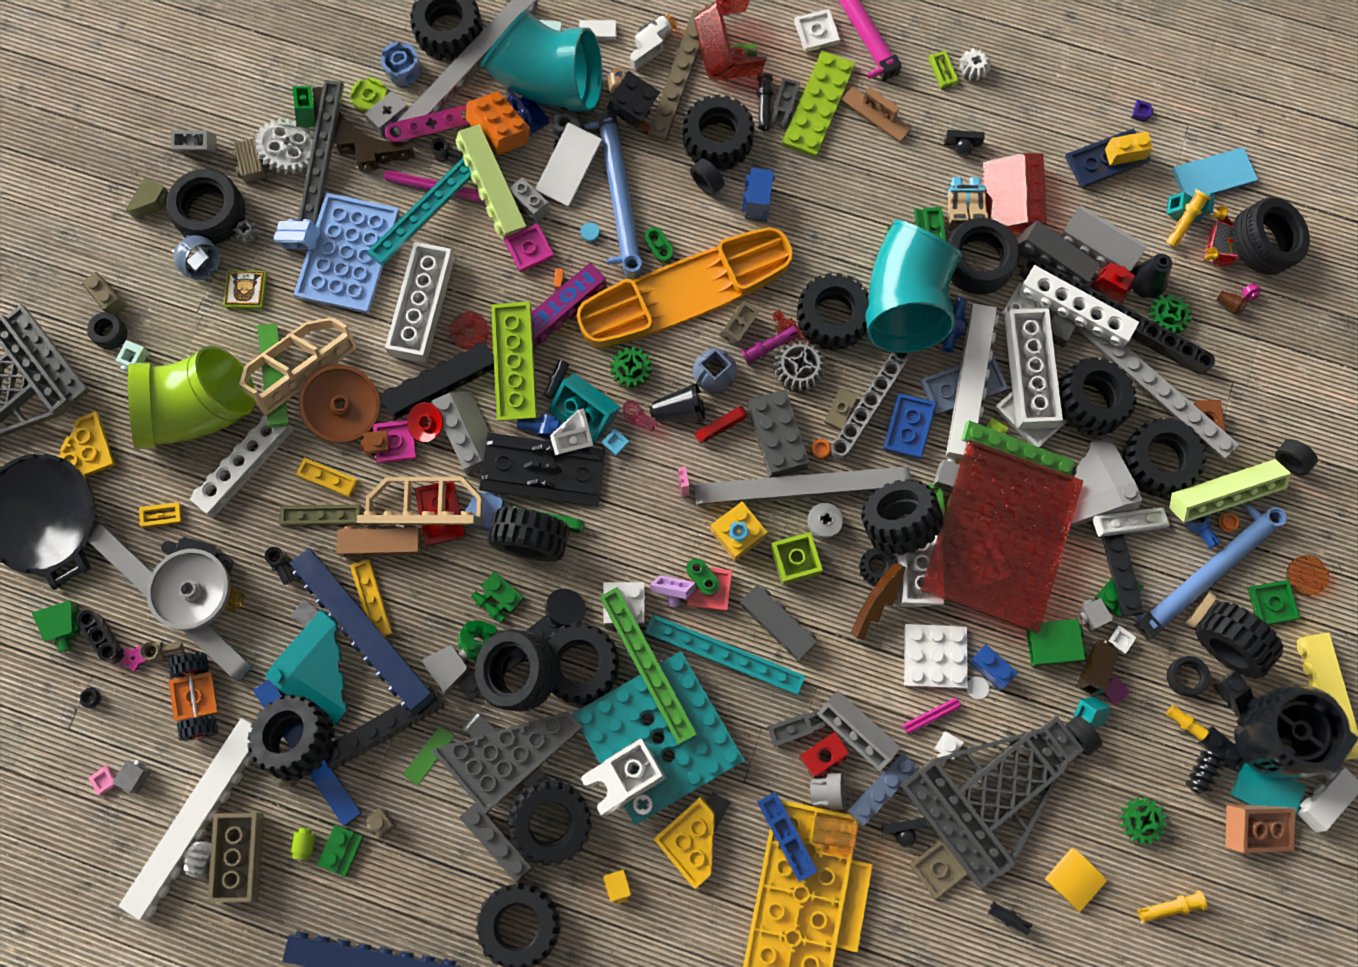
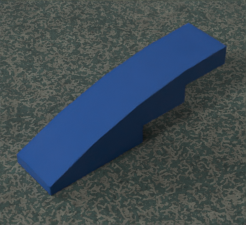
[757,791,818,882]

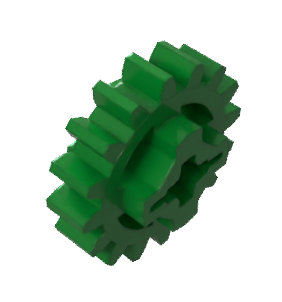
[1148,293,1192,334]
[610,346,652,389]
[1119,797,1168,844]

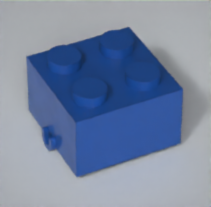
[742,168,775,222]

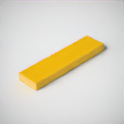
[350,559,393,637]

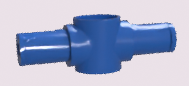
[942,297,967,353]
[517,414,564,439]
[1186,515,1221,549]

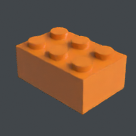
[465,91,530,156]

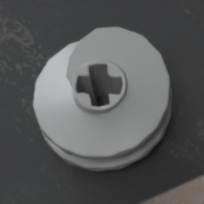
[807,503,843,539]

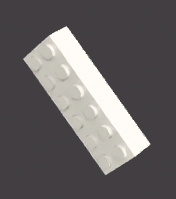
[385,242,455,363]
[1004,308,1063,429]

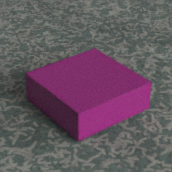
[1103,676,1131,705]

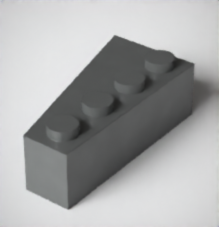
[1017,221,1099,284]

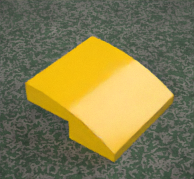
[1045,848,1107,912]

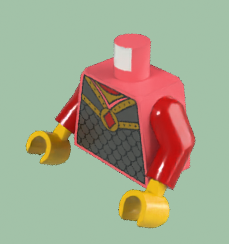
[1203,205,1240,268]

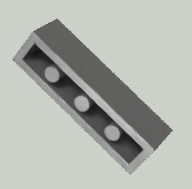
[740,585,817,662]
[460,803,534,883]

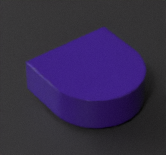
[1131,100,1153,121]

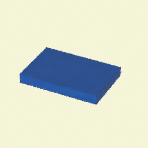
[883,393,937,460]

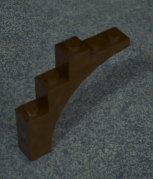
[312,86,415,172]

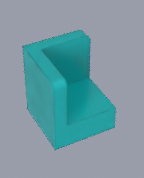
[1073,697,1111,727]

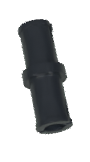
[543,359,570,400]
[987,901,1033,936]

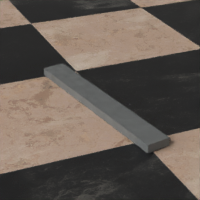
[298,80,344,226]

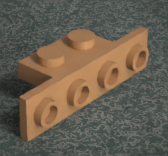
[841,86,912,142]

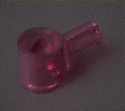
[622,400,658,432]

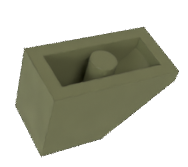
[126,178,168,219]

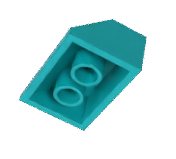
[548,373,621,444]

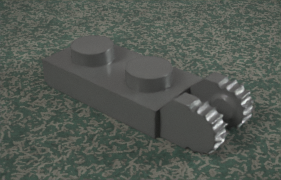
[770,77,801,129]
[767,710,828,747]

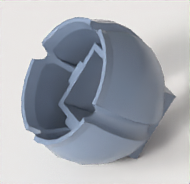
[172,235,220,280]
[693,348,737,393]

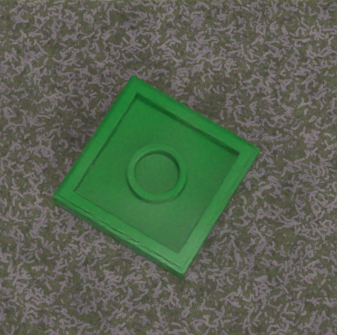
[1247,580,1300,625]

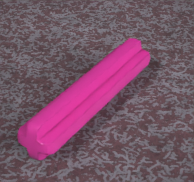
[903,698,961,734]

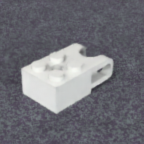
[581,738,667,816]

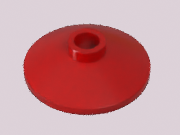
[407,402,443,442]

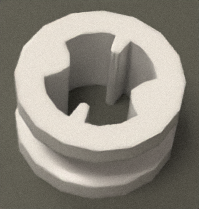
[633,795,653,815]

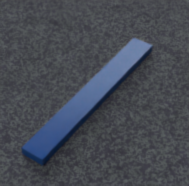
[252,680,362,826]

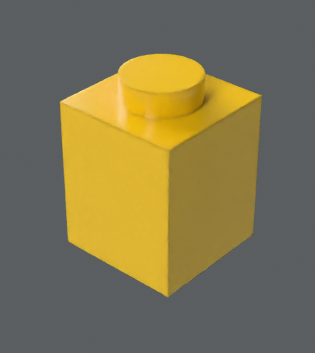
[603,869,632,905]

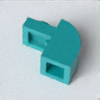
[1166,192,1215,222]

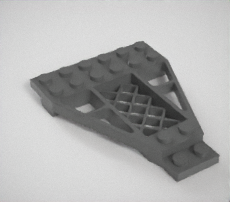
[0,304,90,437]
[899,716,1084,890]

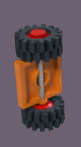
[168,652,218,741]

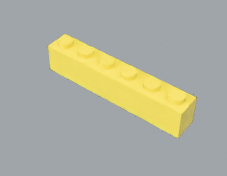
[1297,633,1358,760]

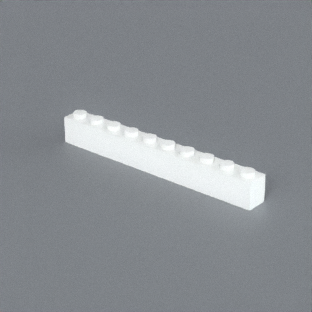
[118,718,252,920]

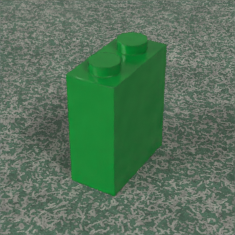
[1025,619,1087,667]

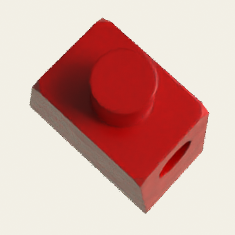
[1090,263,1135,304]

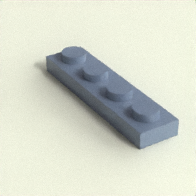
[847,753,918,827]

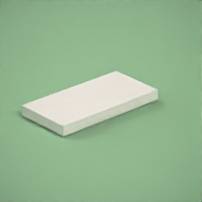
[535,123,602,207]

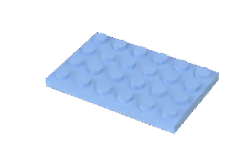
[293,193,400,314]

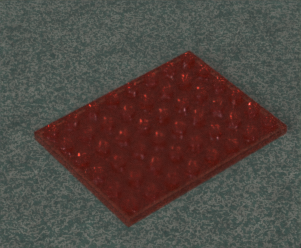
[920,439,1084,633]

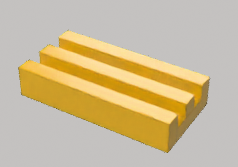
[139,502,183,528]

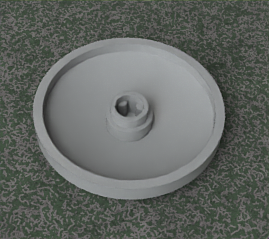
[146,549,231,631]

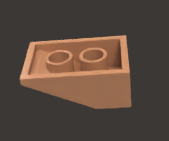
[1225,804,1295,853]

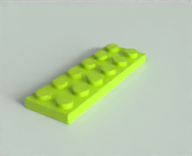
[782,51,856,158]
[491,301,537,422]

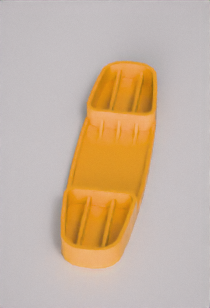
[577,227,793,349]

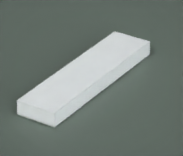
[1092,507,1170,537]

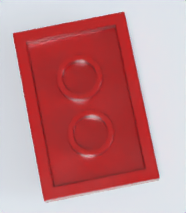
[414,482,466,547]

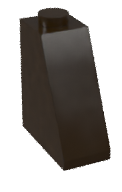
[1076,640,1119,696]

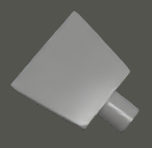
[421,645,470,694]

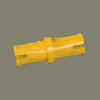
[1166,705,1209,741]

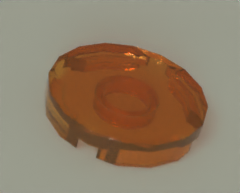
[1286,555,1329,596]

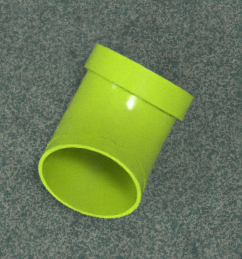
[128,346,256,450]

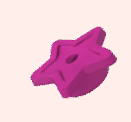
[120,646,147,672]

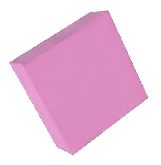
[88,766,116,796]

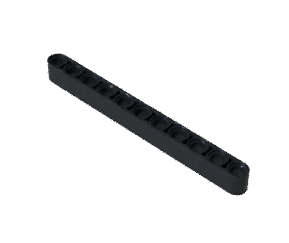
[1020,257,1215,375]

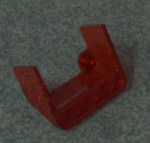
[694,0,767,81]

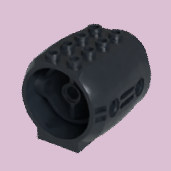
[1234,686,1358,779]

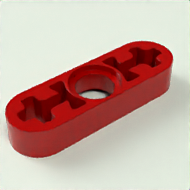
[694,406,748,444]

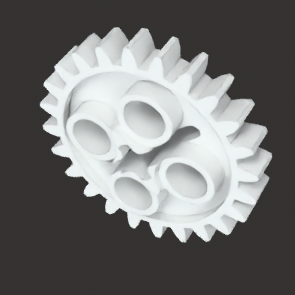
[255,118,314,174]

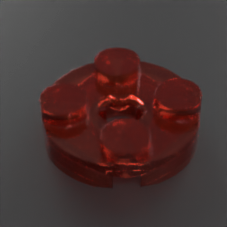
[449,311,489,350]

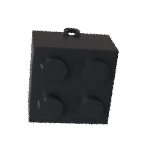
[606,71,660,129]

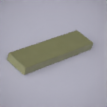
[280,504,362,527]

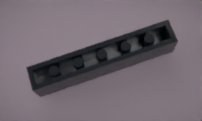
[380,342,494,421]
[324,686,445,770]

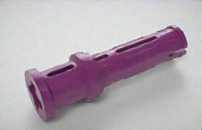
[741,325,799,366]

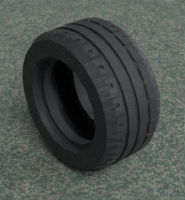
[166,169,246,244]
[1232,197,1310,275]
[947,218,1020,295]
[475,629,558,711]

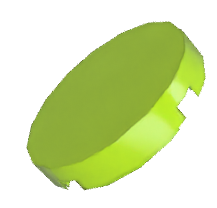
[350,78,388,113]

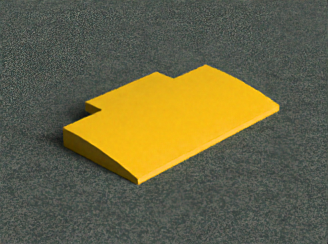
[743,800,873,967]

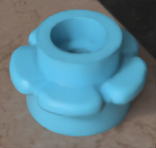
[729,521,749,542]

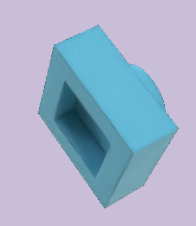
[601,428,629,457]

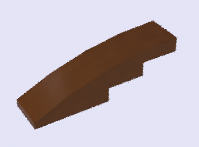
[851,562,906,640]

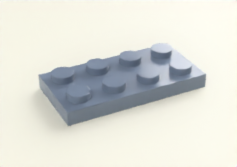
[920,354,1009,416]

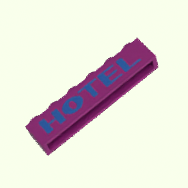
[532,262,607,348]

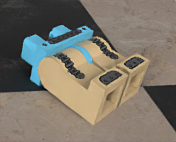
[947,177,988,228]

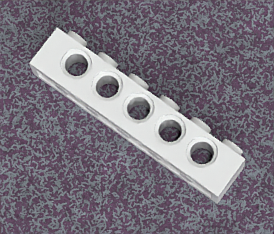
[1019,265,1139,348]
[190,415,294,518]

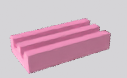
[678,467,689,497]

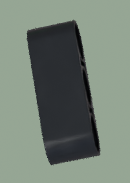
[77,610,124,664]

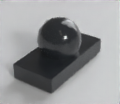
[944,130,985,156]
[881,818,927,847]

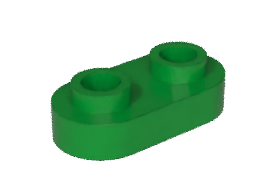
[645,227,673,263]
[686,558,719,596]

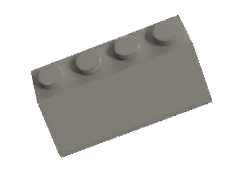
[1060,205,1147,272]
[432,391,490,476]

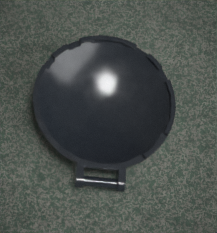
[0,454,95,590]

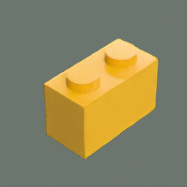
[1105,131,1153,166]

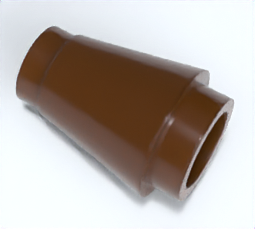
[1216,290,1248,315]

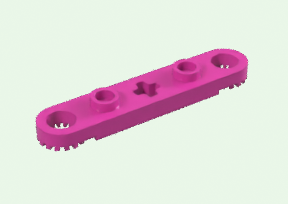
[385,105,469,143]

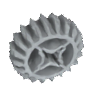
[774,339,827,392]

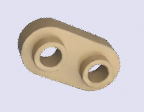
[1185,591,1217,628]

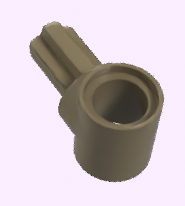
[140,641,184,663]

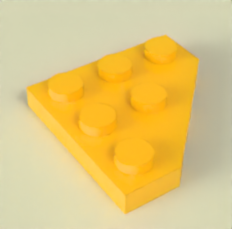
[58,411,116,477]
[653,797,715,889]

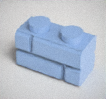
[273,219,320,250]

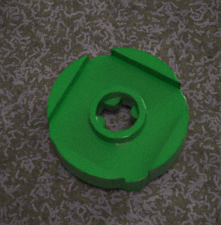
[458,620,497,660]

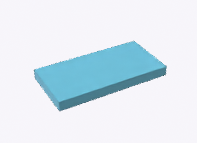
[1172,147,1258,197]

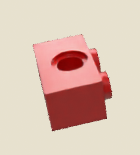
[799,732,849,778]

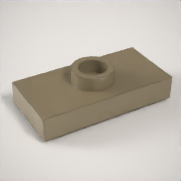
[824,387,858,430]

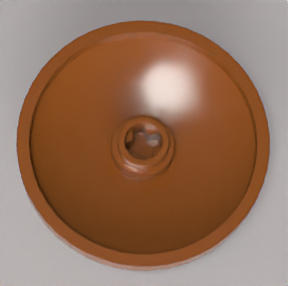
[299,365,380,444]

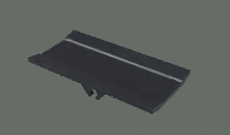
[479,433,606,507]

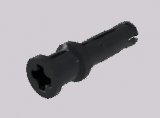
[756,73,773,131]

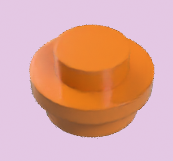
[1218,513,1239,533]

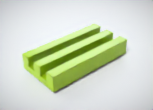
[928,50,959,90]

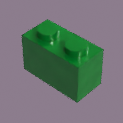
[292,86,315,128]

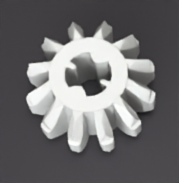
[959,48,991,81]

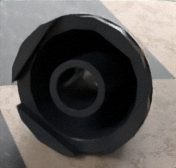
[1131,254,1172,299]
[649,383,705,423]

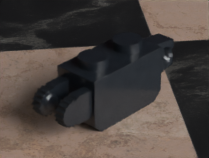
[160,537,234,572]

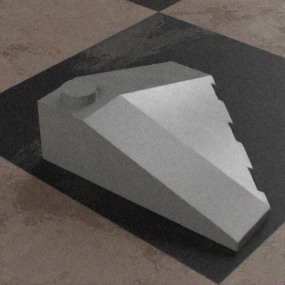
[1054,437,1142,529]

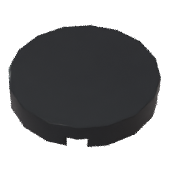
[545,588,585,627]

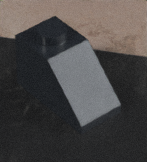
[1212,671,1254,718]

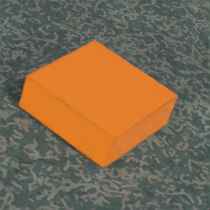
[554,268,565,292]

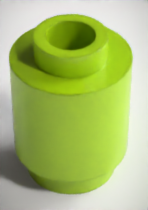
[291,828,316,860]

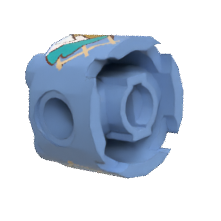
[381,42,422,88]

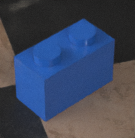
[968,644,1018,691]

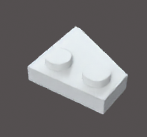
[550,408,593,455]

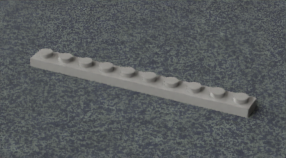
[1075,316,1239,460]

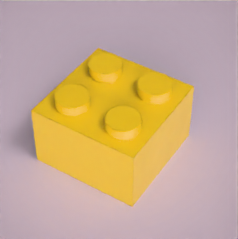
[710,501,767,562]

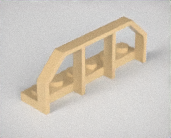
[239,317,357,416]
[357,477,484,526]

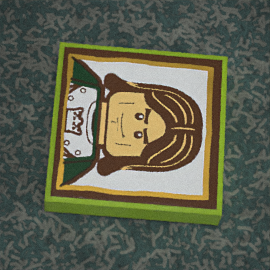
[223,270,267,309]

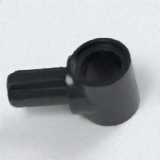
[430,137,464,162]
[264,547,294,585]

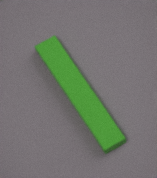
[257,323,289,428]

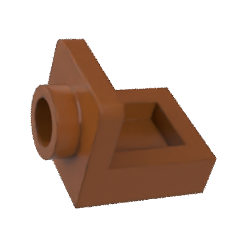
[360,430,389,457]

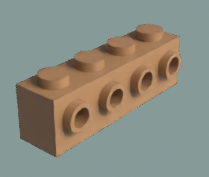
[336,525,422,557]

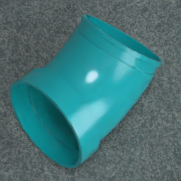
[480,9,603,112]
[865,220,963,353]

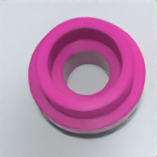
[1241,283,1261,301]

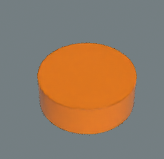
[811,439,831,460]

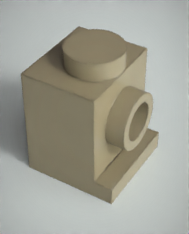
[366,808,397,839]

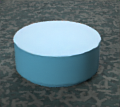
[580,222,600,243]

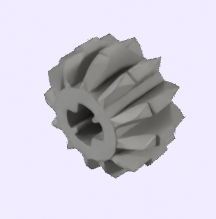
[184,841,212,879]

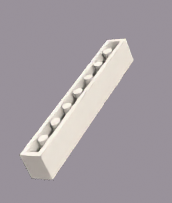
[946,303,999,461]

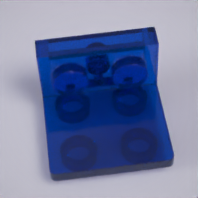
[506,88,550,135]

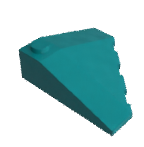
[265,610,348,726]

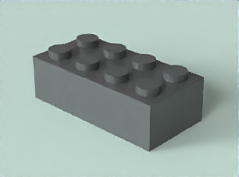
[747,389,809,478]

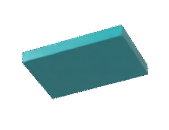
[1229,761,1306,815]

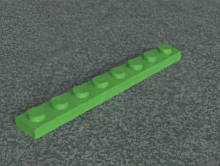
[599,587,697,745]

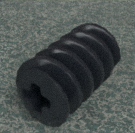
[1185,750,1228,799]

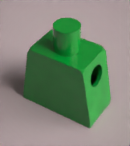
[32,600,80,652]

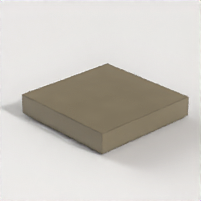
[908,839,967,900]

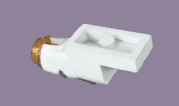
[630,14,677,71]

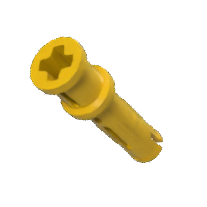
[1166,189,1211,247]
[1138,890,1207,923]

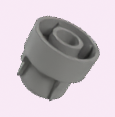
[810,773,846,810]

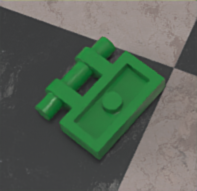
[471,571,525,623]

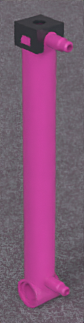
[838,0,902,81]

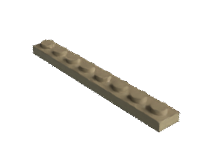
[648,8,711,141]

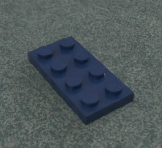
[1065,128,1151,189]

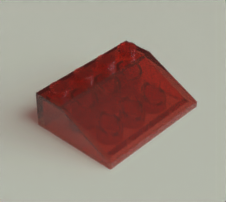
[982,153,1047,232]

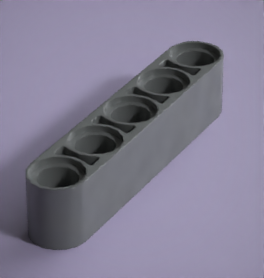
[462,711,550,788]

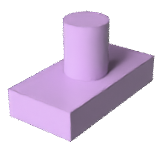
[650,575,696,607]

